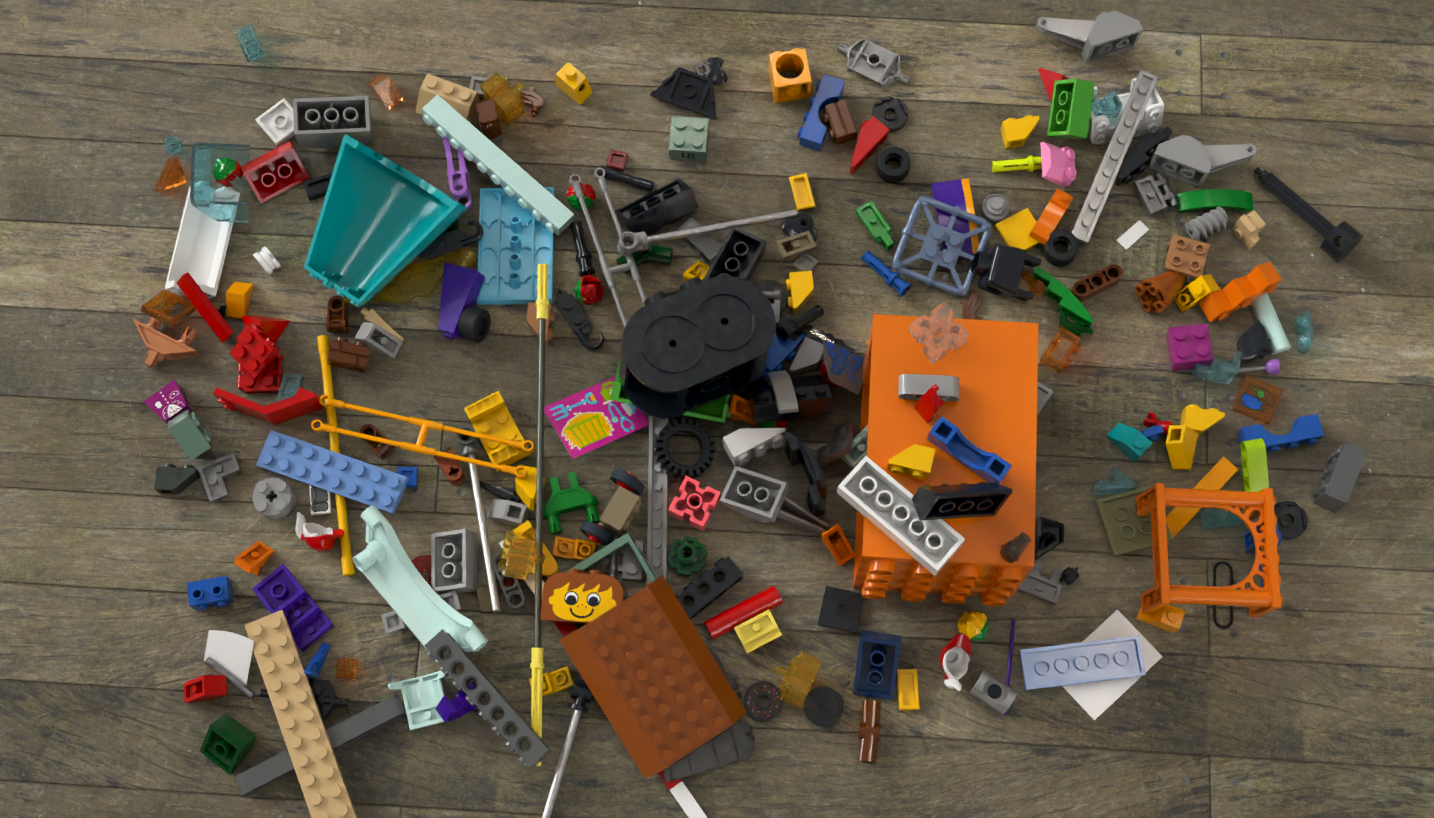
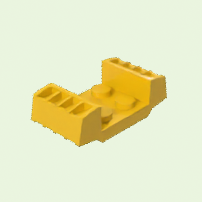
[464,391,531,472]

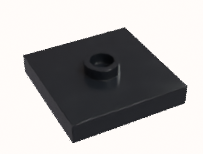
[817,586,864,634]

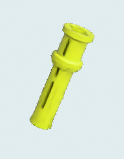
[992,155,1042,173]

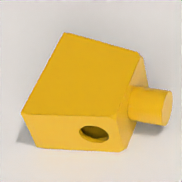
[555,63,592,105]

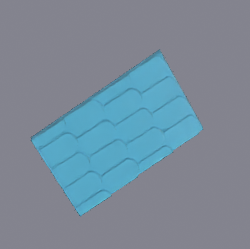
[477,187,554,305]

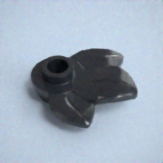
[693,57,728,84]
[781,214,817,243]

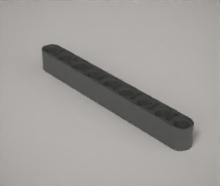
[235,695,406,797]

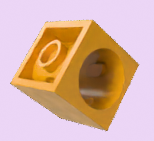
[769,48,812,103]

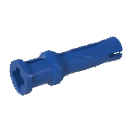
[861,250,912,297]

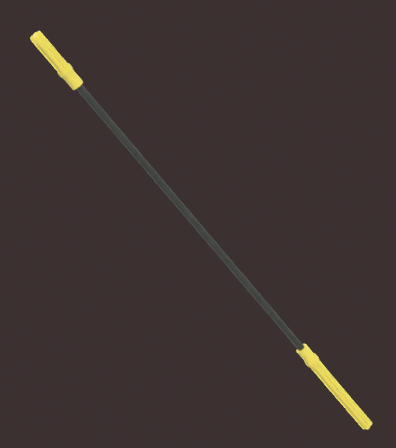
[530,264,549,766]

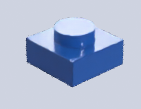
[1141,425,1164,442]
[397,467,418,488]

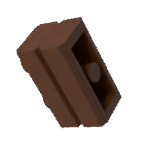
[476,100,503,139]
[822,100,857,145]
[327,338,370,373]

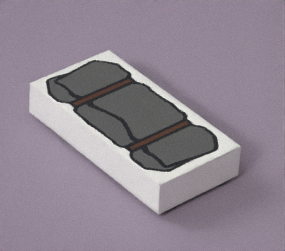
[309,485,332,516]

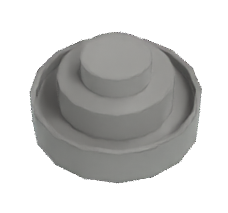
[981,194,1009,222]

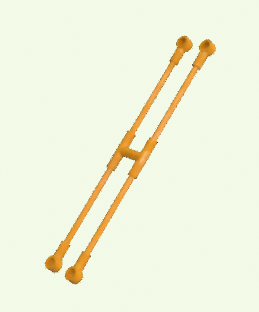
[311,394,535,479]

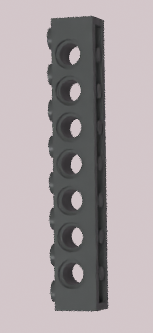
[424,629,552,768]

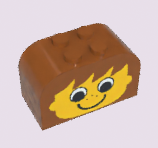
[541,569,628,624]

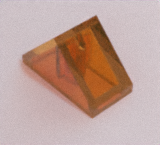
[367,73,403,110]

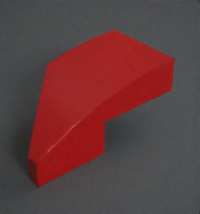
[914,384,944,423]

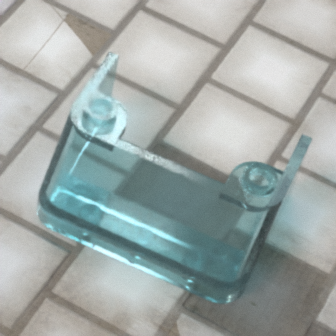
[190,143,250,223]

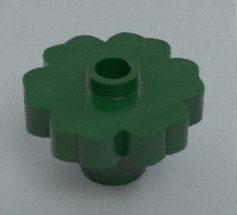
[667,536,707,577]

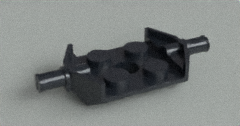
[260,678,349,721]

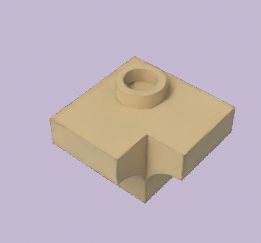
[1232,210,1266,250]

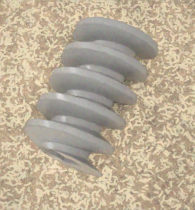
[1185,207,1228,241]

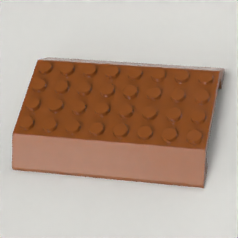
[560,575,747,778]

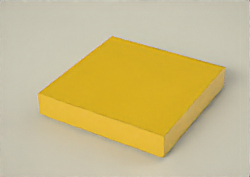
[995,208,1040,250]

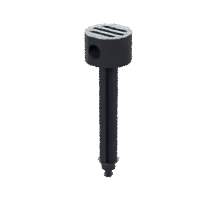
[1254,167,1363,263]

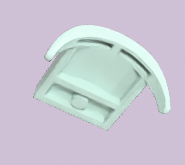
[388,671,447,730]

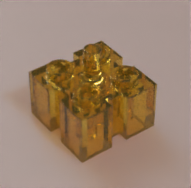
[480,72,525,126]
[498,530,545,580]
[774,651,823,709]

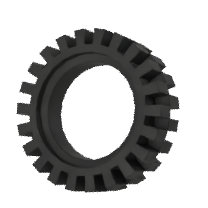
[654,418,716,480]

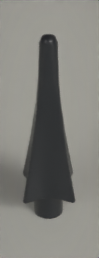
[479,481,522,503]

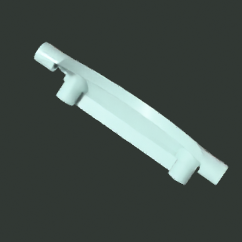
[353,505,488,662]

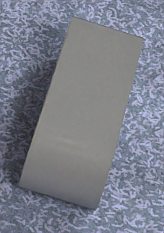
[898,374,959,401]

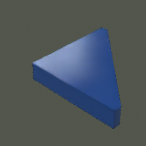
[304,642,331,679]

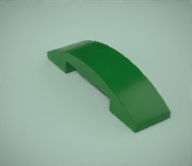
[1177,189,1253,212]

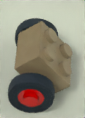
[580,469,645,546]

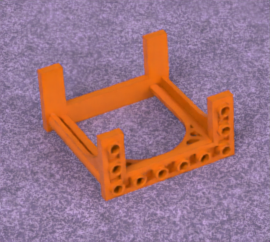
[1136,483,1283,618]

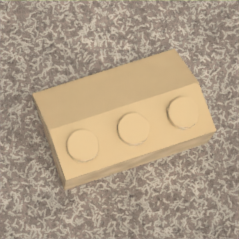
[416,73,480,122]

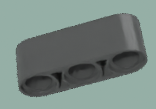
[676,218,721,266]
[492,554,526,611]

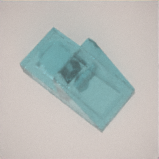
[1091,91,1123,118]
[1093,467,1136,495]

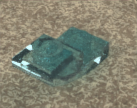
[235,23,264,62]
[1295,310,1313,354]
[1199,507,1243,530]

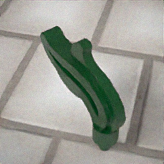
[1059,310,1094,341]

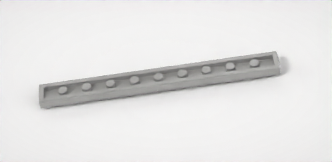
[1071,70,1158,244]
[647,416,669,584]

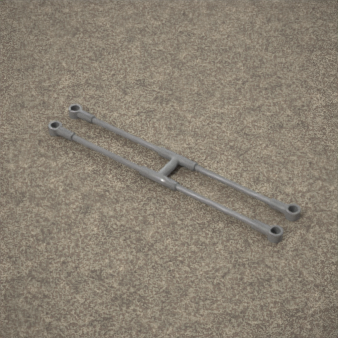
[569,168,647,328]

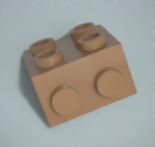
[1164,234,1210,278]

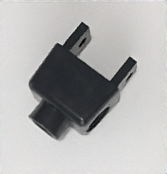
[970,244,1042,301]

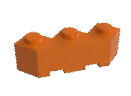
[1198,262,1282,322]

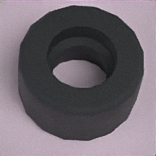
[876,147,911,183]
[1042,230,1079,267]
[458,306,491,343]

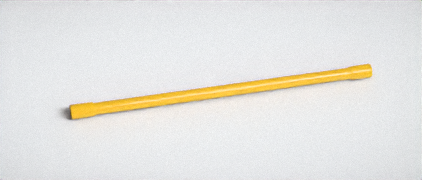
[317,335,355,576]

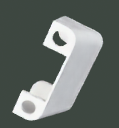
[1088,78,1164,145]

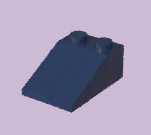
[853,630,901,700]

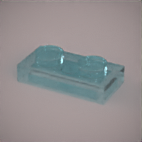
[276,373,304,402]

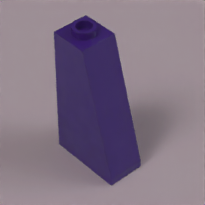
[438,263,485,340]

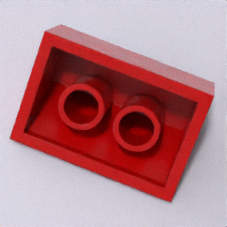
[241,141,310,204]

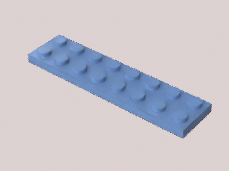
[256,430,409,514]

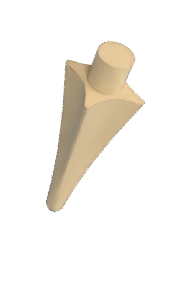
[360,307,404,342]

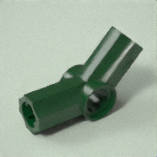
[616,244,673,274]

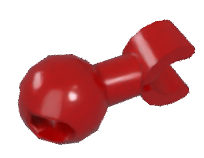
[1143,412,1173,436]

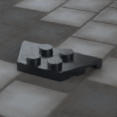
[650,67,717,120]

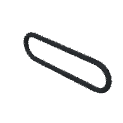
[1213,561,1233,629]

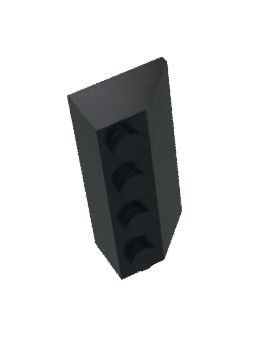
[615,178,699,234]
[702,225,766,282]
[912,482,1013,521]

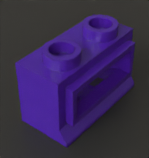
[435,681,485,722]

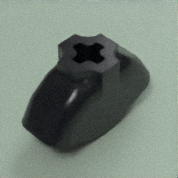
[1237,320,1271,364]

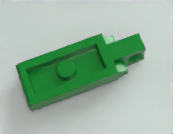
[855,201,894,251]

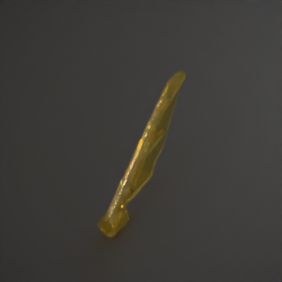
[343,248,478,304]

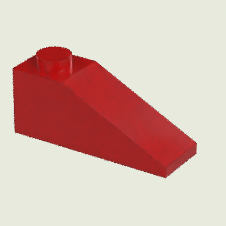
[850,116,890,175]

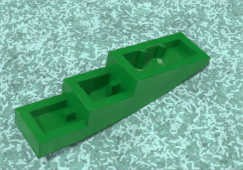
[1031,267,1094,327]

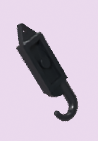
[555,288,604,350]

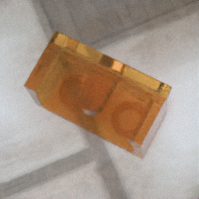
[1039,326,1081,373]

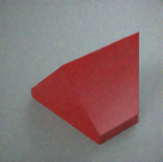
[242,315,290,341]

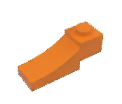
[1029,188,1074,245]

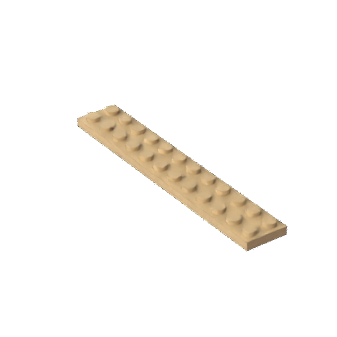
[244,610,357,818]

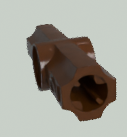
[858,700,881,763]

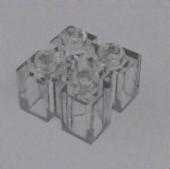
[909,302,969,364]

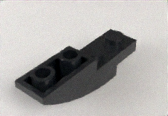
[1116,126,1173,187]

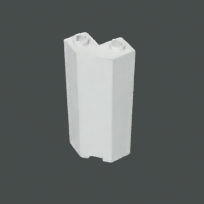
[164,183,240,299]

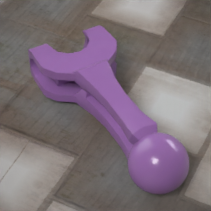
[441,136,473,212]

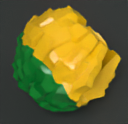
[957,611,989,641]

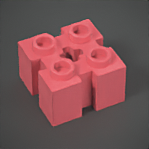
[668,476,721,532]

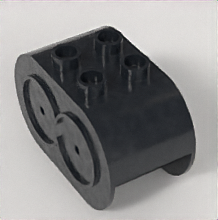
[619,276,776,419]

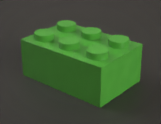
[1047,78,1095,140]

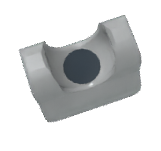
[969,670,1018,715]

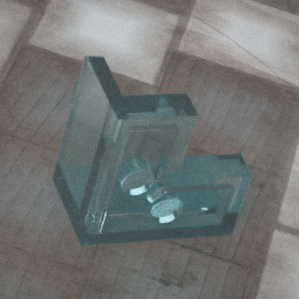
[1191,351,1242,384]

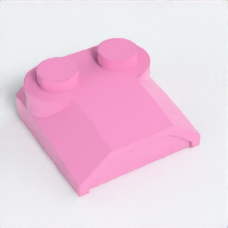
[1040,142,1077,187]

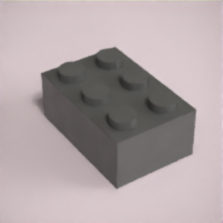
[1313,442,1368,513]

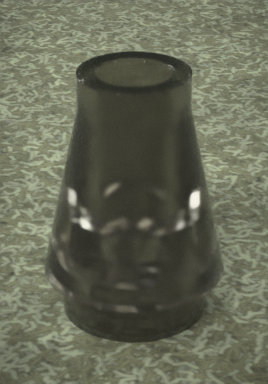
[1000,532,1031,563]

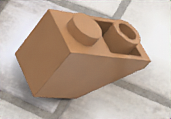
[526,302,556,346]

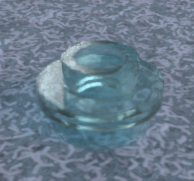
[163,136,182,154]

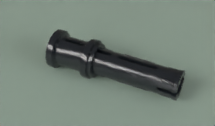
[570,221,596,277]
[776,305,824,341]

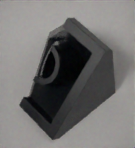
[1035,517,1064,560]

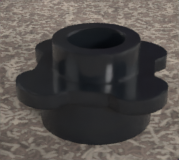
[1059,567,1080,585]

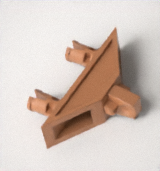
[132,310,201,369]

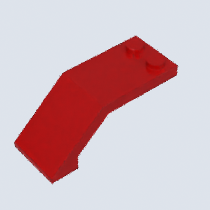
[213,387,324,425]

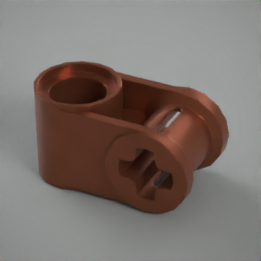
[434,447,465,486]

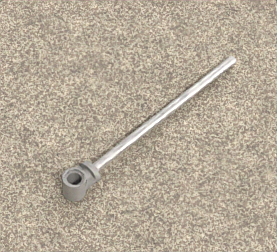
[617,209,798,256]

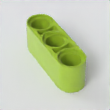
[1240,438,1269,492]

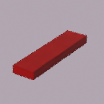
[176,272,234,343]

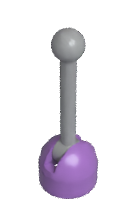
[1231,359,1280,375]

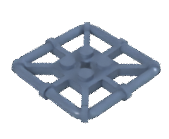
[892,196,993,297]

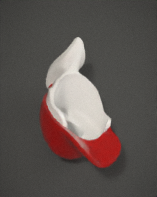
[295,512,344,552]
[939,633,972,691]

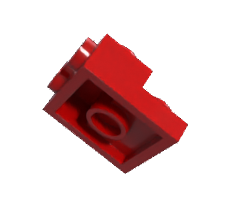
[229,324,281,378]

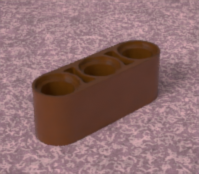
[1071,264,1123,302]

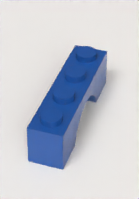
[797,74,845,151]
[1237,414,1324,452]
[927,416,1012,484]

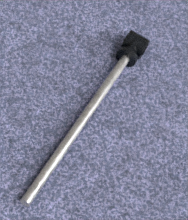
[542,679,593,818]

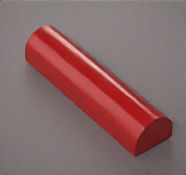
[704,586,783,640]

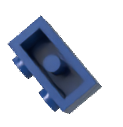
[187,576,234,611]

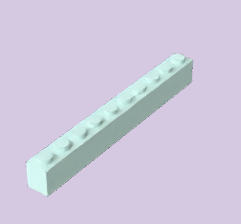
[422,94,574,236]

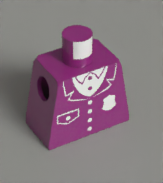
[144,380,192,424]

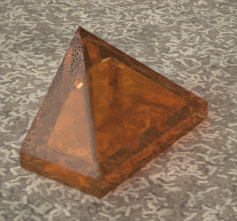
[153,157,187,191]

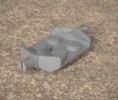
[837,38,911,89]

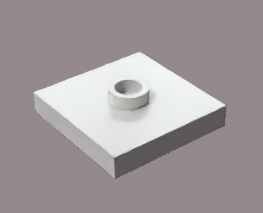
[255,98,294,147]

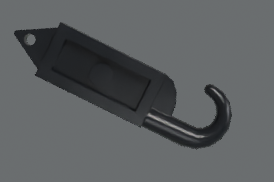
[418,221,484,260]

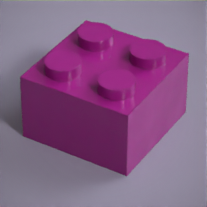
[1166,323,1214,371]

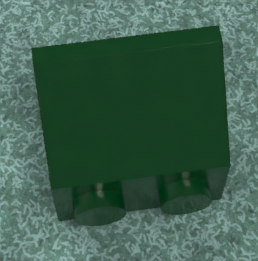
[200,713,256,775]

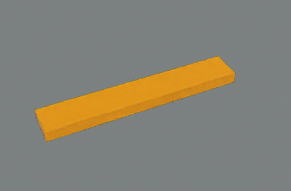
[1166,456,1239,544]

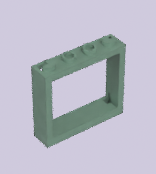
[566,533,657,581]

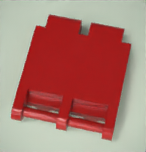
[237,354,284,394]

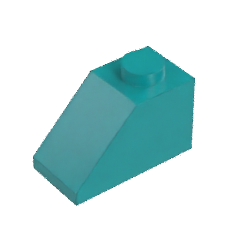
[1106,423,1152,462]

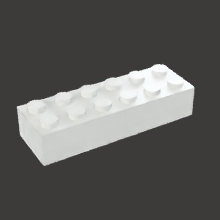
[837,456,965,576]

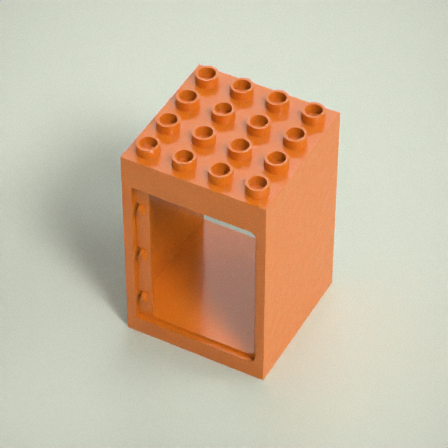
[853,314,1039,607]

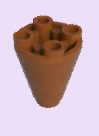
[1135,270,1187,313]

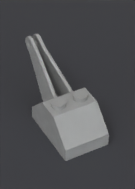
[1036,11,1143,63]
[1147,135,1256,188]
[719,466,829,534]

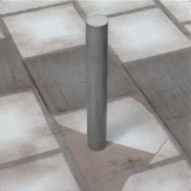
[204,657,256,699]

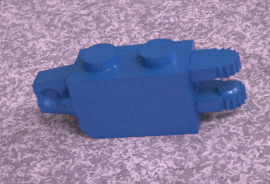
[756,334,806,382]

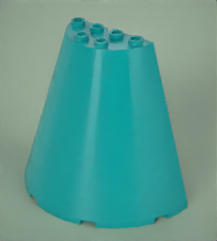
[304,134,467,307]

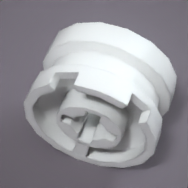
[253,246,281,275]

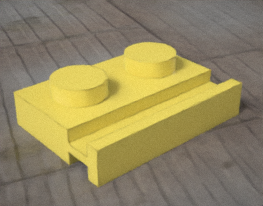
[734,609,782,653]

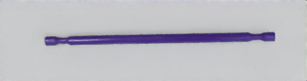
[1004,620,1016,715]

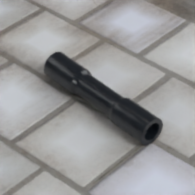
[599,165,654,192]

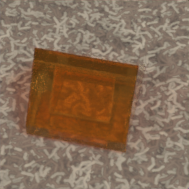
[336,657,358,680]

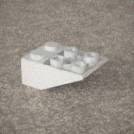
[723,428,786,467]

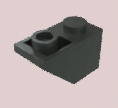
[154,464,201,494]

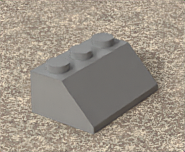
[431,529,478,593]

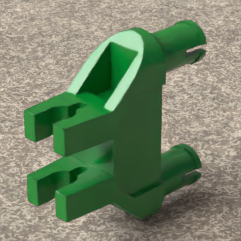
[543,472,600,535]

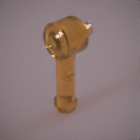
[1021,268,1046,296]

